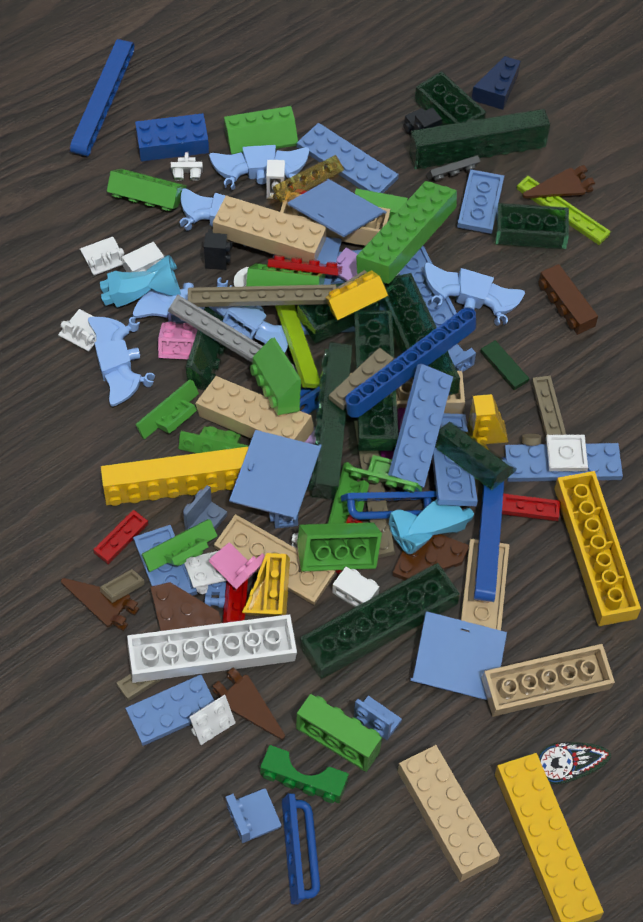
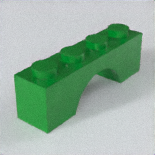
[260,745,349,803]

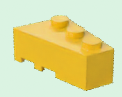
[325,270,388,320]
[468,394,508,446]
[242,553,290,617]

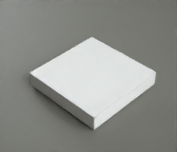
[546,435,588,471]

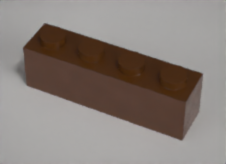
[538,264,598,335]

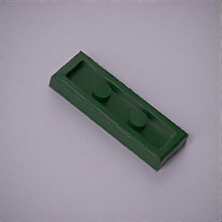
[480,340,529,390]

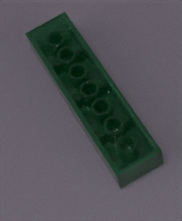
[409,109,550,169]
[378,273,460,396]
[354,310,398,451]
[308,342,352,500]
[300,563,460,680]

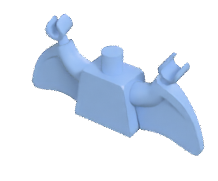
[209,145,309,190]
[180,188,246,247]
[424,263,525,326]
[133,277,228,324]
[213,285,288,353]
[88,317,155,406]

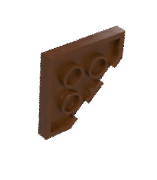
[392,534,469,583]
[150,582,221,631]

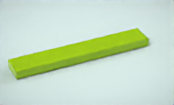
[517,176,611,245]
[275,305,322,388]

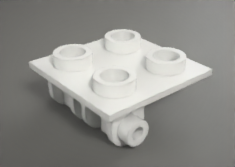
[80,237,124,276]
[58,309,96,352]
[184,551,227,594]
[189,695,235,745]

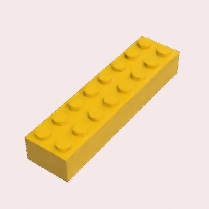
[101,447,250,506]
[554,471,641,626]
[495,753,604,922]

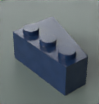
[471,56,521,110]

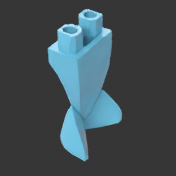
[100,255,181,307]
[389,499,474,554]

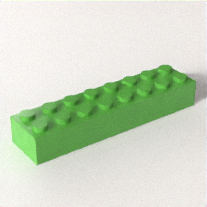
[356,181,457,284]

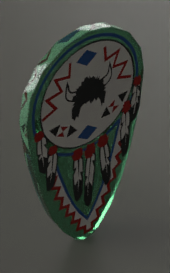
[538,742,611,784]

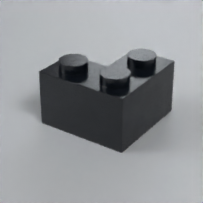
[403,107,442,149]
[204,229,233,270]

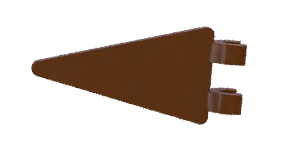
[523,165,595,198]
[61,578,139,631]
[212,667,285,740]

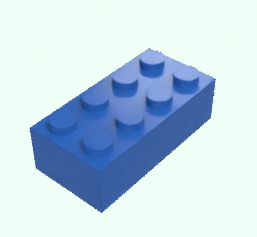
[135,113,209,161]

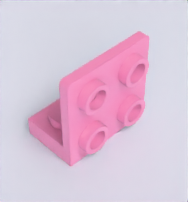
[158,321,198,360]
[209,543,265,589]

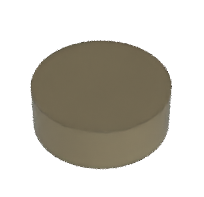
[522,434,541,446]

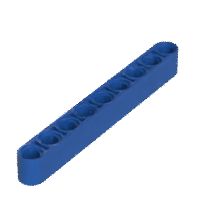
[70,39,135,156]
[345,308,476,417]
[474,455,506,602]

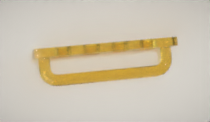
[273,155,344,202]

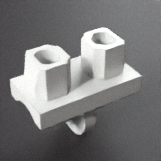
[171,152,203,181]

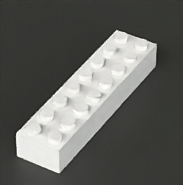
[127,614,297,683]

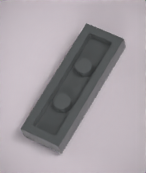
[426,155,480,181]

